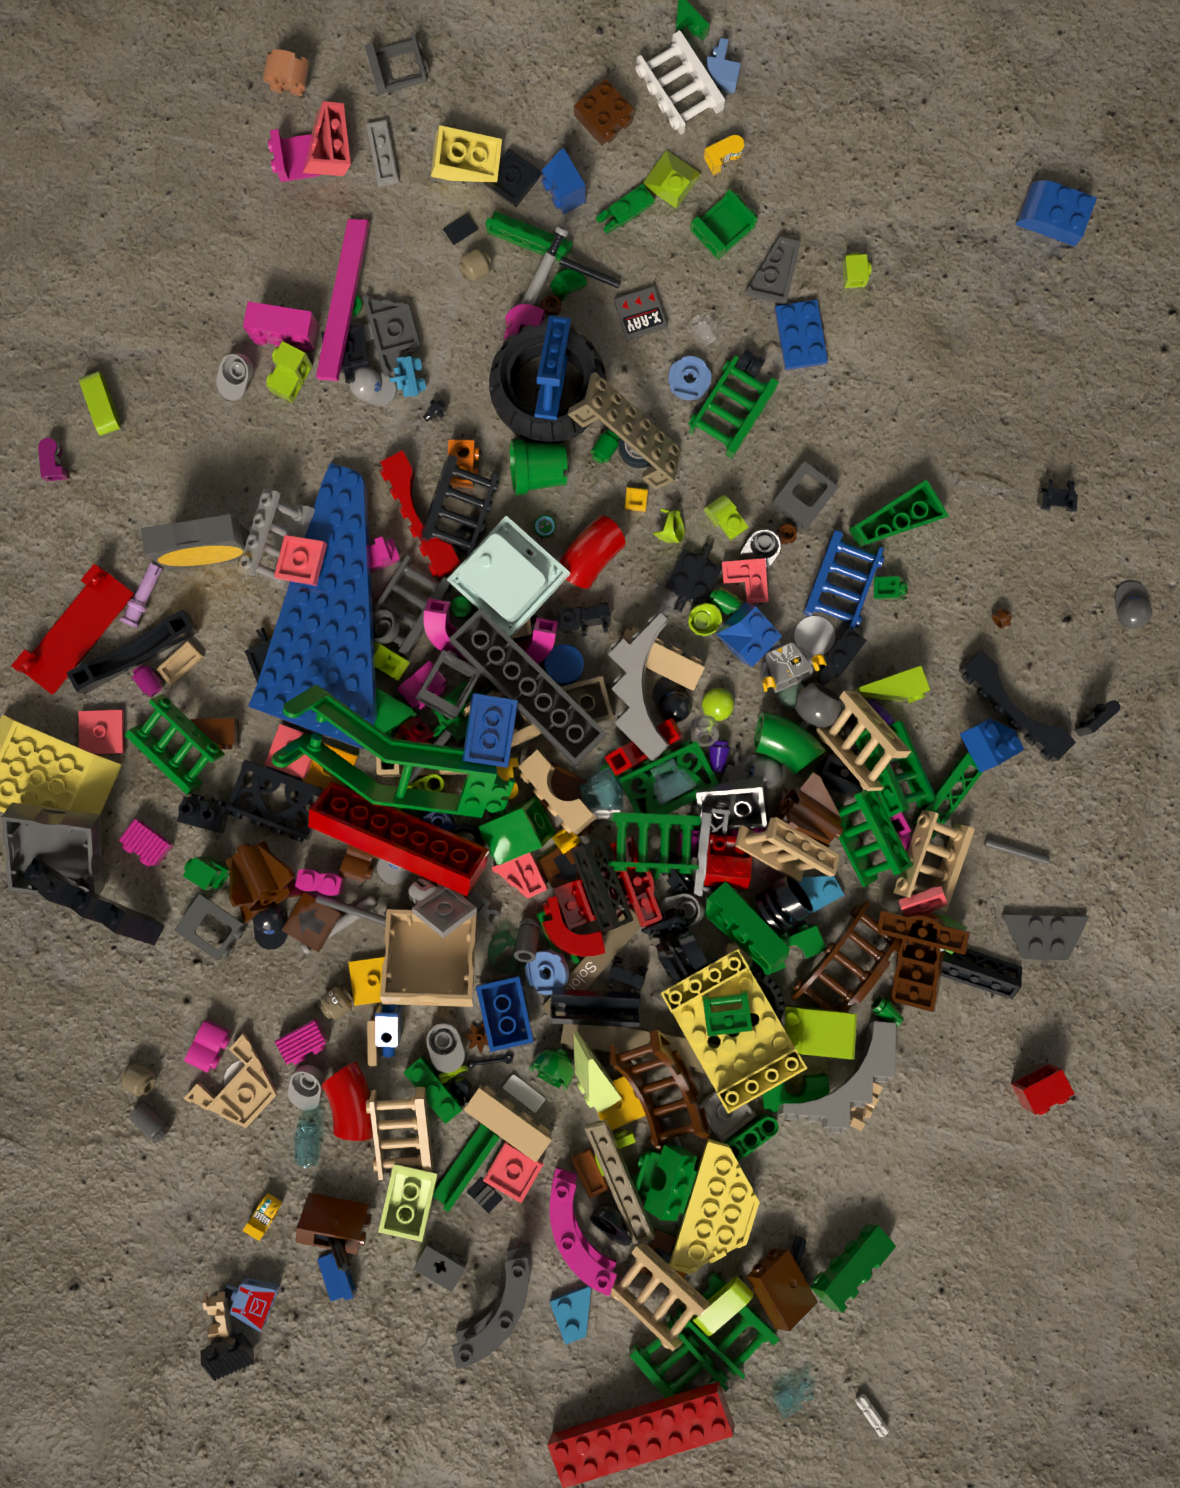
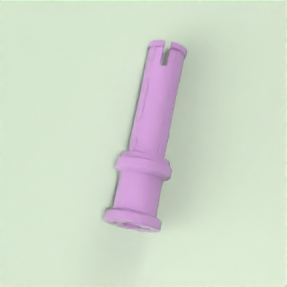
[119,563,163,629]

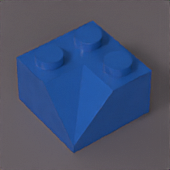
[541,148,585,215]
[715,602,782,667]
[960,718,1025,773]

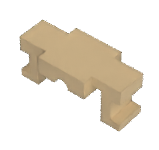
[850,1081,883,1131]
[202,1292,231,1341]

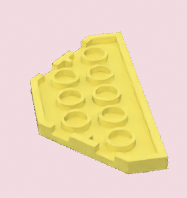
[669,1139,760,1274]

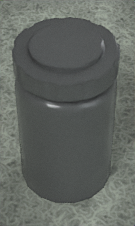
[514,919,541,962]
[128,1101,171,1144]

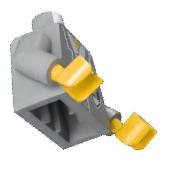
[759,640,827,693]

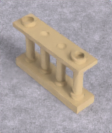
[816,691,911,791]
[893,810,975,912]
[735,817,840,882]
[366,1087,434,1180]
[610,1242,711,1351]

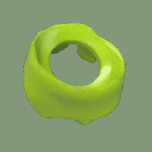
[653,508,685,543]

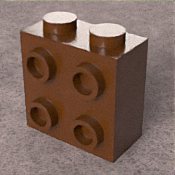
[574,78,634,146]

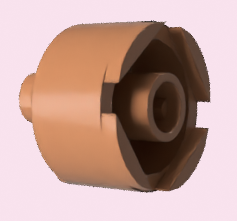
[263,49,310,96]

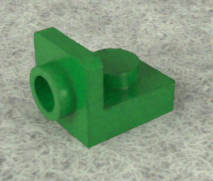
[550,269,588,302]
[873,576,908,601]

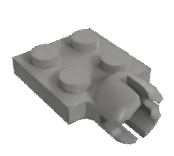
[408,878,477,938]

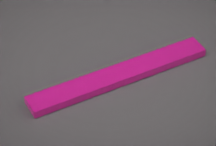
[316,219,370,381]

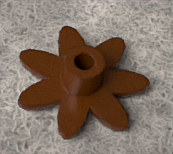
[465,1023,489,1052]

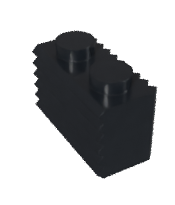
[200,1332,254,1381]

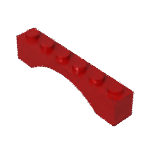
[379,450,461,580]

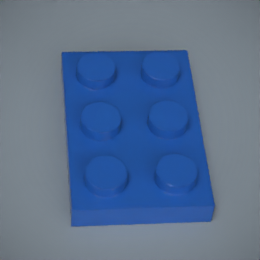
[774,300,828,371]
[462,693,518,767]

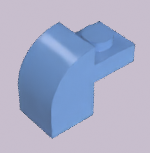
[706,38,741,93]

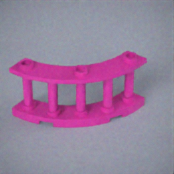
[549,1166,617,1296]

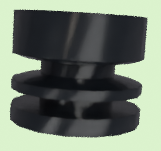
[755,874,814,934]
[655,927,709,984]

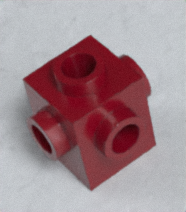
[395,716,434,744]

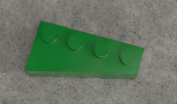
[848,479,949,547]
[705,881,790,974]
[810,1224,896,1313]

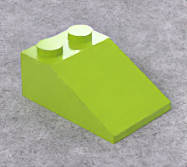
[854,666,930,704]
[784,1006,857,1059]

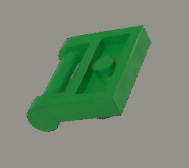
[702,990,753,1037]

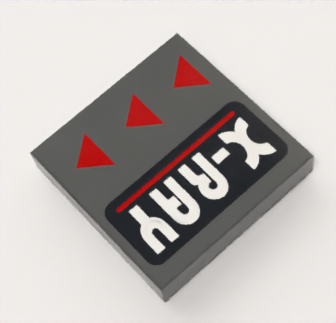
[614,287,667,341]

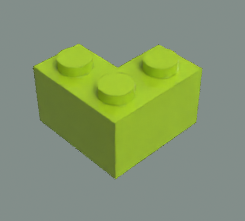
[266,341,313,403]

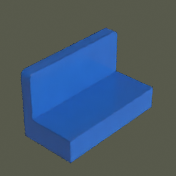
[317,1253,357,1301]

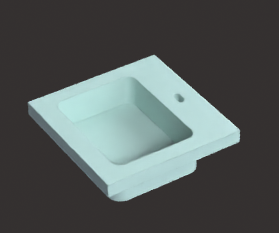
[447,516,570,638]

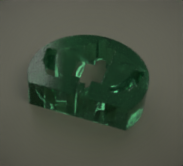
[488,930,527,974]

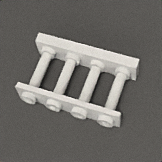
[635,30,725,135]

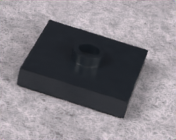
[483,149,542,208]

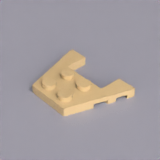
[184,1033,278,1128]

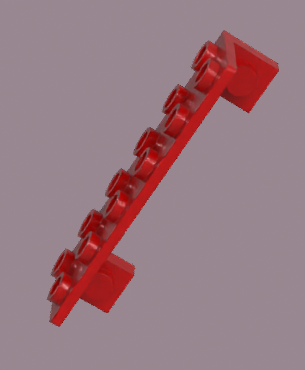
[11,564,134,695]

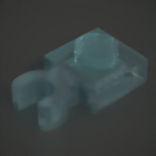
[772,1381,815,1419]

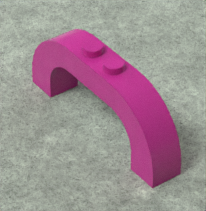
[424,598,558,664]

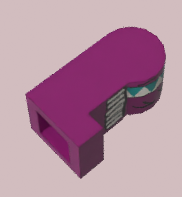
[38,438,69,482]

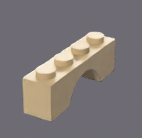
[518,750,597,835]

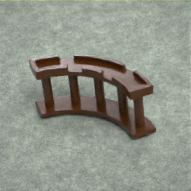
[791,900,903,1013]
[609,1030,712,1150]

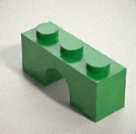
[182,857,229,890]
[760,923,826,975]
[403,1055,464,1124]
[761,1073,830,1112]
[644,1145,697,1221]

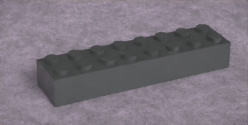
[449,608,607,767]

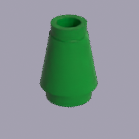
[871,996,904,1027]

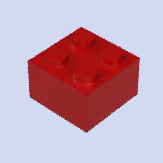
[1011,1064,1075,1115]

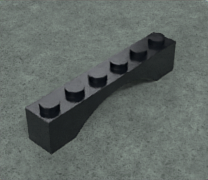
[66,609,199,694]
[959,650,1076,762]

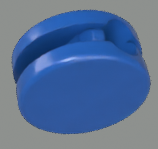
[544,644,584,686]

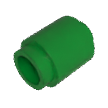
[590,430,620,464]
[709,587,742,615]

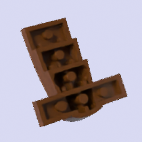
[876,911,971,1012]

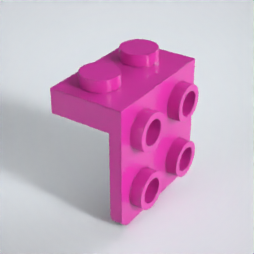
[268,129,322,182]

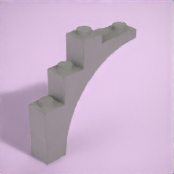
[608,613,670,761]
[778,1021,896,1133]

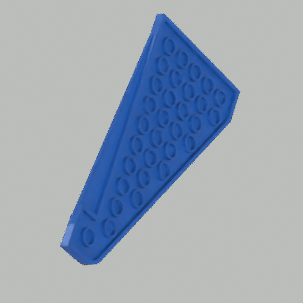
[248,463,377,750]

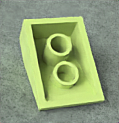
[574,1031,622,1114]
[378,1164,438,1242]

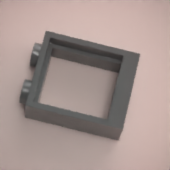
[415,650,481,720]

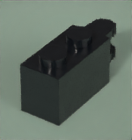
[816,627,867,685]

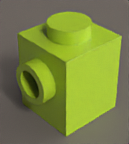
[842,252,872,288]

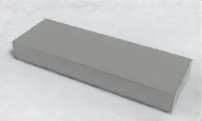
[366,119,399,187]

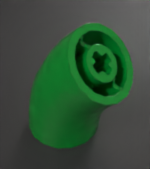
[754,711,827,776]

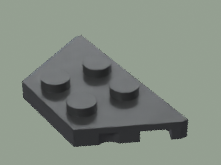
[362,296,421,377]
[1002,914,1088,960]

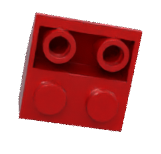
[704,834,752,890]

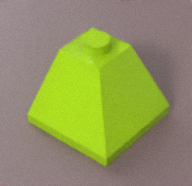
[642,150,701,209]

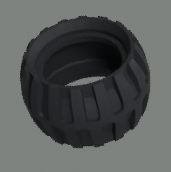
[489,322,606,443]

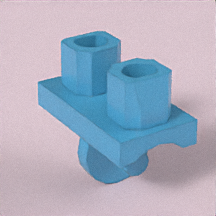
[389,356,426,397]

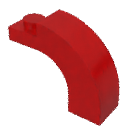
[605,718,684,776]
[542,896,606,957]

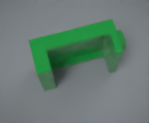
[690,189,758,260]
[633,1148,699,1214]

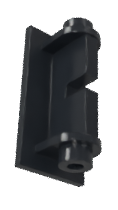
[654,850,694,894]
[641,906,690,938]

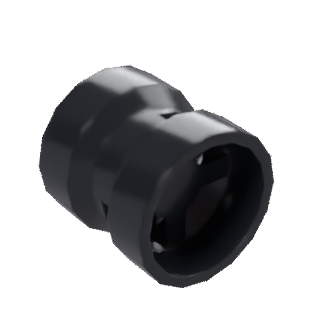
[736,349,766,378]

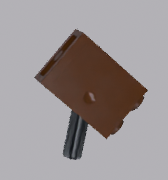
[295,1193,372,1272]
[746,1236,818,1332]

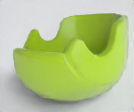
[687,603,722,636]
[701,687,735,721]

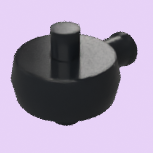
[423,400,447,422]
[450,1077,471,1104]

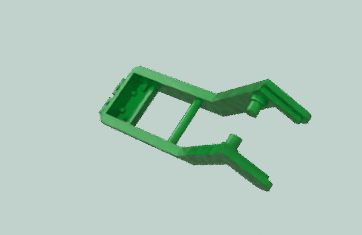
[272,684,516,818]

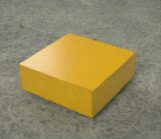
[624,487,648,512]
[552,828,581,854]

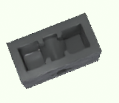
[413,1240,467,1292]

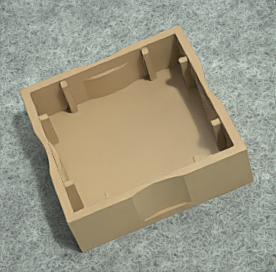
[380,909,477,1007]

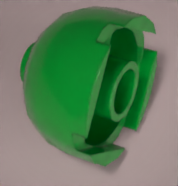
[529,1048,574,1090]

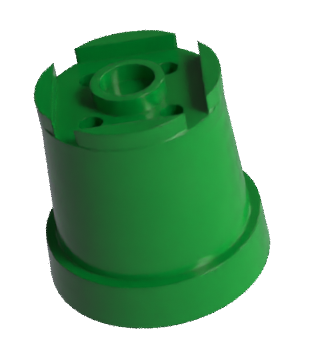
[509,439,568,496]

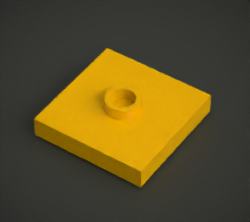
[349,957,385,1006]
[596,1076,646,1131]

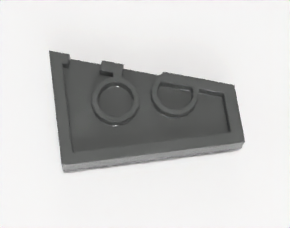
[744,237,801,305]

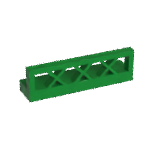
[485,211,573,262]
[912,753,984,839]
[433,1123,500,1212]

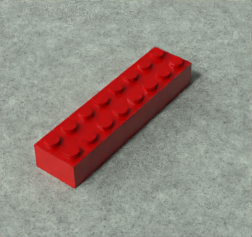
[308,781,489,896]
[547,1381,735,1488]

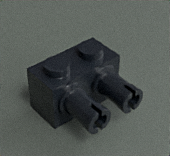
[817,750,863,798]
[176,793,230,833]

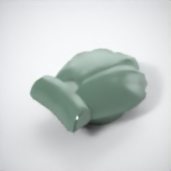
[777,682,803,709]

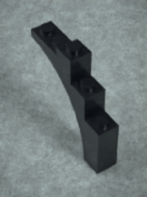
[23,858,165,946]

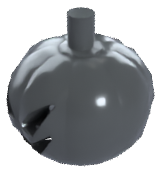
[795,682,842,731]

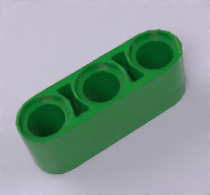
[724,1113,779,1162]

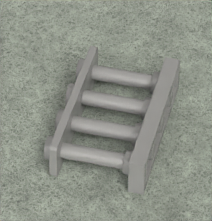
[238,489,315,591]

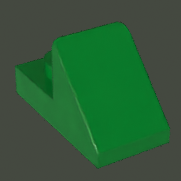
[675,0,710,41]

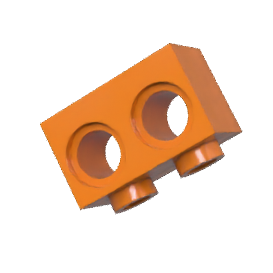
[448,439,479,488]

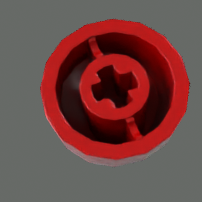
[559,515,626,589]
[321,1062,373,1141]

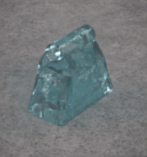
[650,759,696,805]
[579,768,623,810]
[294,1124,318,1168]

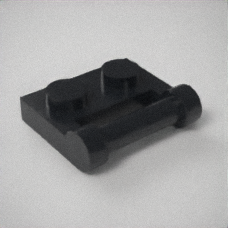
[1074,700,1120,736]

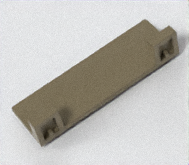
[568,372,681,490]

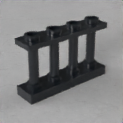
[419,455,500,557]

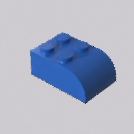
[1015,180,1097,246]
[476,975,534,1052]

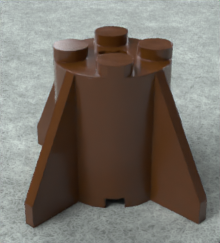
[763,771,844,848]
[226,841,304,923]

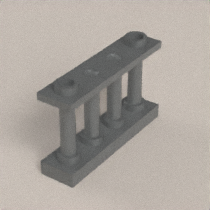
[373,555,453,658]

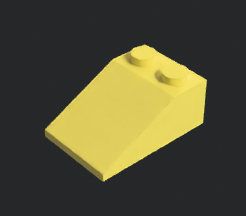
[430,125,502,182]

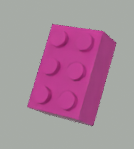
[243,301,319,352]

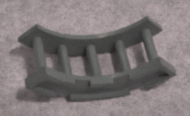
[452,1244,531,1369]

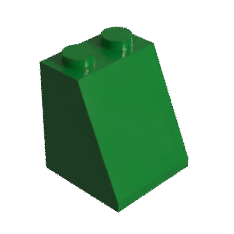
[374,688,419,737]
[479,795,556,866]

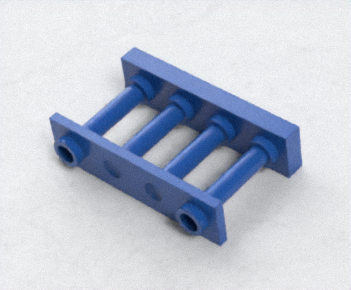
[535,315,571,420]
[802,530,885,630]

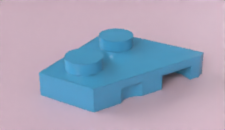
[798,876,844,912]
[550,1285,591,1345]

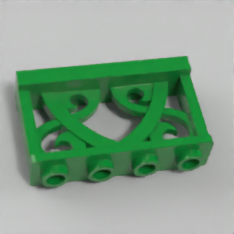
[619,740,719,814]

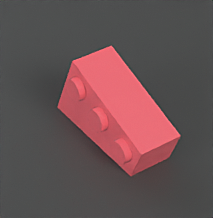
[303,101,351,176]

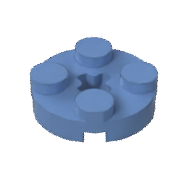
[668,356,711,400]
[525,950,569,995]

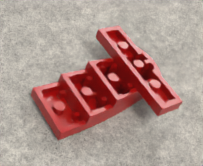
[552,836,663,930]

